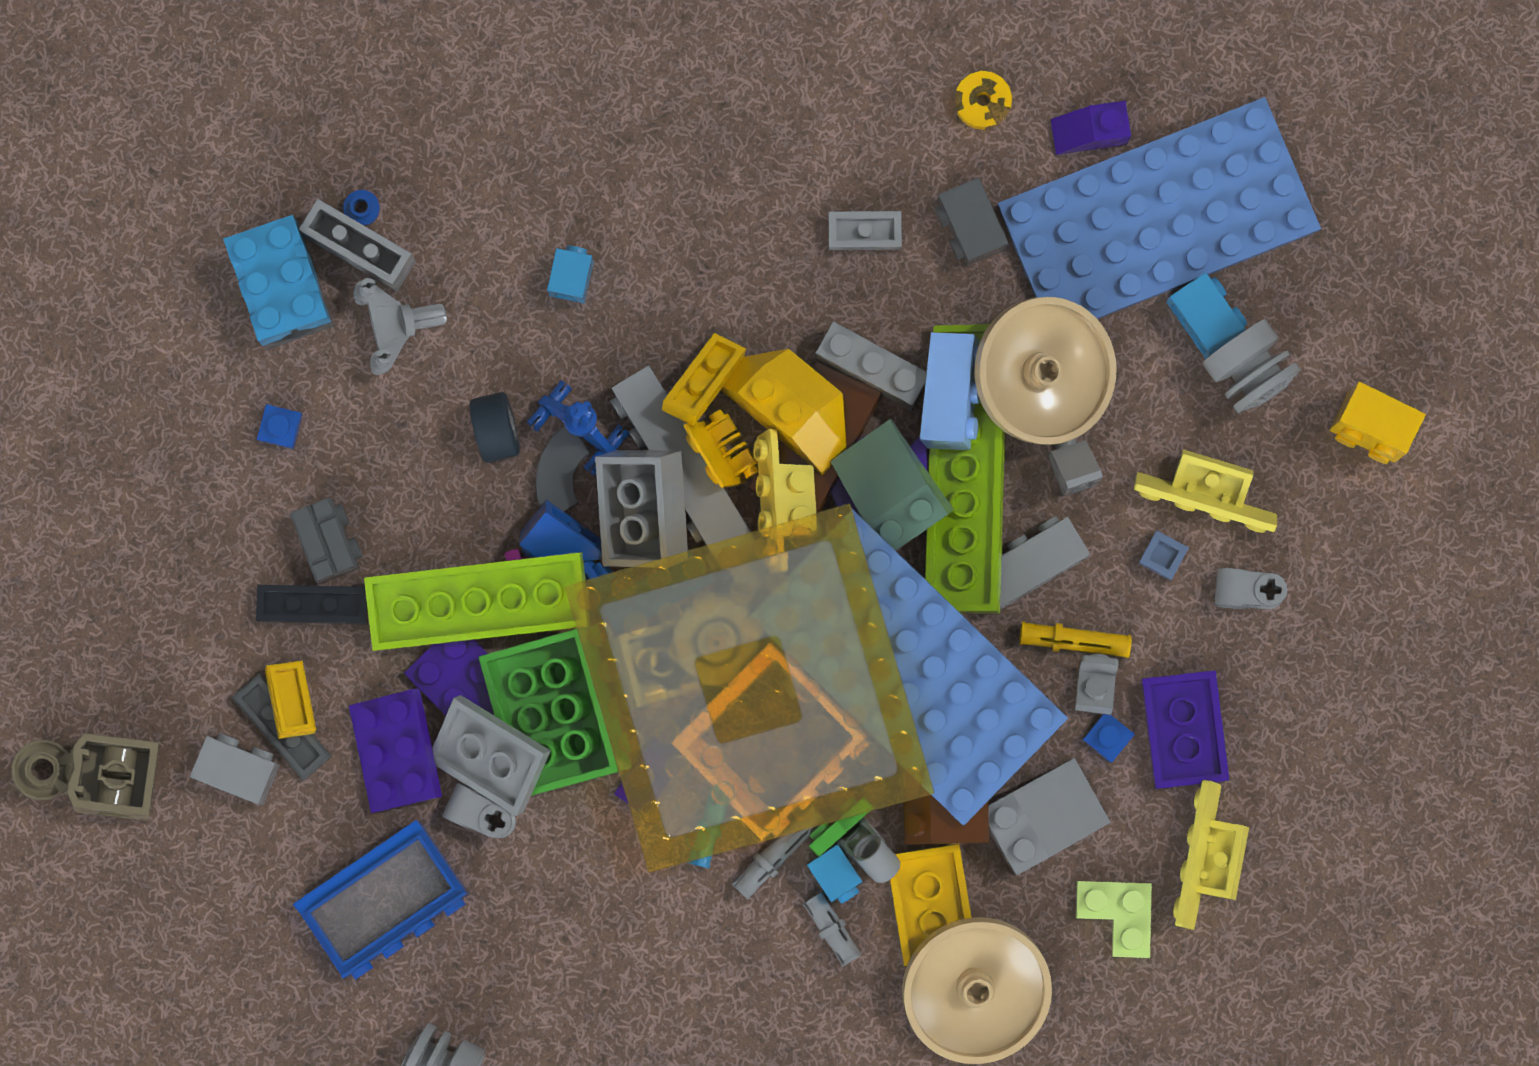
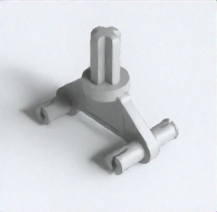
[353,278,447,375]

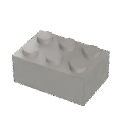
[595,450,688,568]

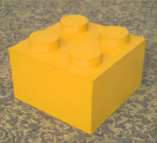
[1329,381,1426,464]

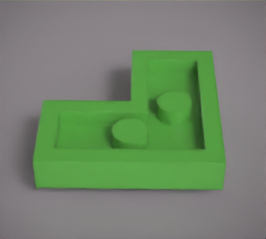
[808,797,874,857]

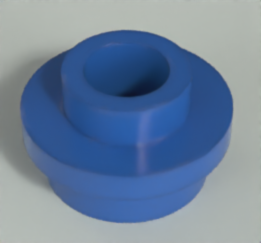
[343,190,380,226]

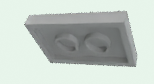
[432,695,551,816]

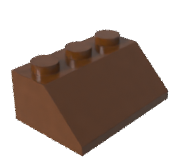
[903,768,989,844]

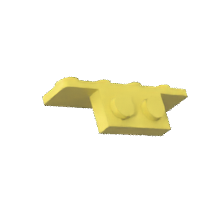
[753,429,818,579]
[1134,449,1277,533]
[1173,780,1249,930]

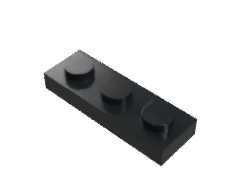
[256,584,368,625]

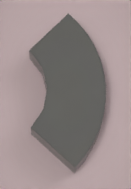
[536,426,590,512]

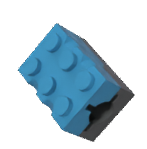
[223,215,335,350]

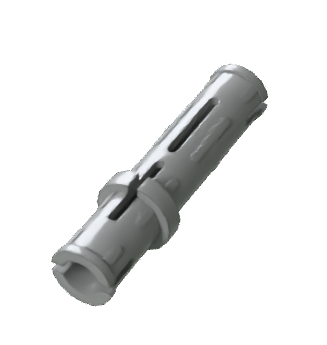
[731,805,825,900]

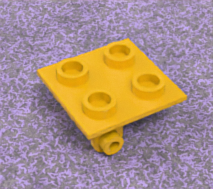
[683,409,758,488]

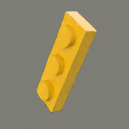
[662,333,746,426]

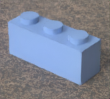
[920,332,980,450]

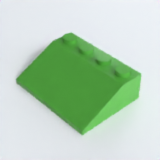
[479,625,632,796]

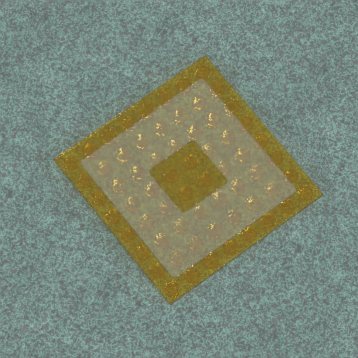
[565,503,935,873]

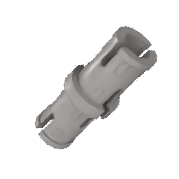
[802,892,862,967]

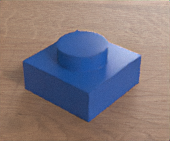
[257,404,303,449]
[1082,714,1135,763]

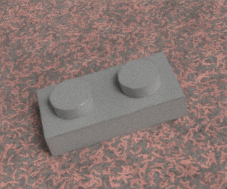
[828,211,902,250]

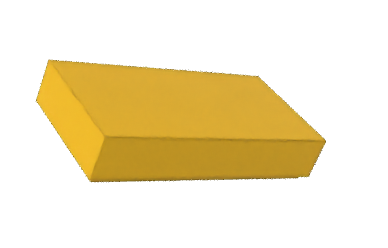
[265,660,316,739]

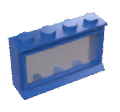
[293,820,469,980]

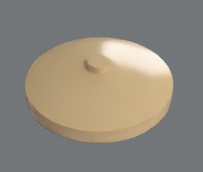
[974,297,1117,445]
[902,917,1052,1064]

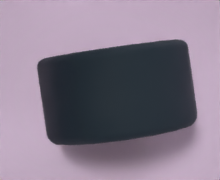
[469,392,520,463]

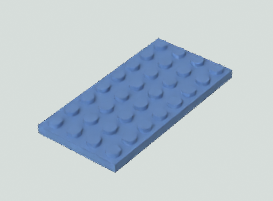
[997,97,1321,319]
[749,509,1068,826]

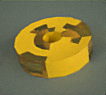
[954,71,1012,130]

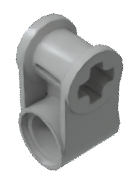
[1215,568,1287,610]
[442,782,516,838]
[836,818,900,883]

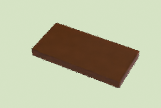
[749,362,883,518]

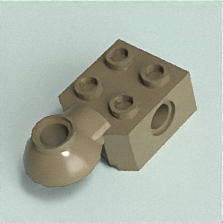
[11,733,159,821]

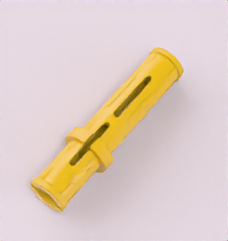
[1019,621,1132,658]

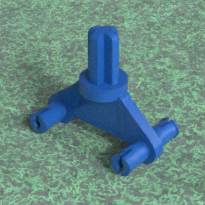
[526,380,630,476]

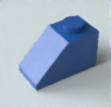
[519,499,602,561]

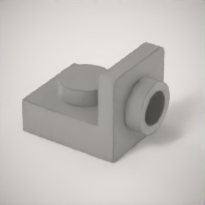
[1074,654,1119,715]

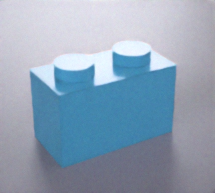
[1166,272,1247,359]

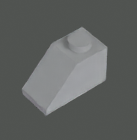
[1049,439,1103,497]

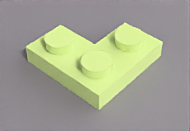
[1076,881,1152,958]

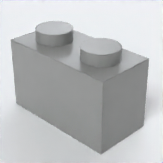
[190,733,280,805]

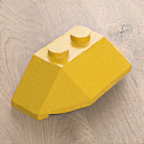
[720,349,847,475]

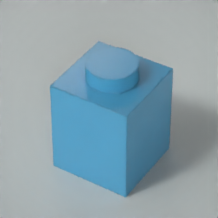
[547,245,594,304]
[807,844,862,904]

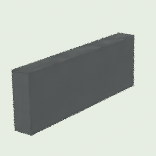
[232,673,332,781]

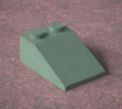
[830,419,954,550]

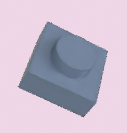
[1138,530,1189,581]

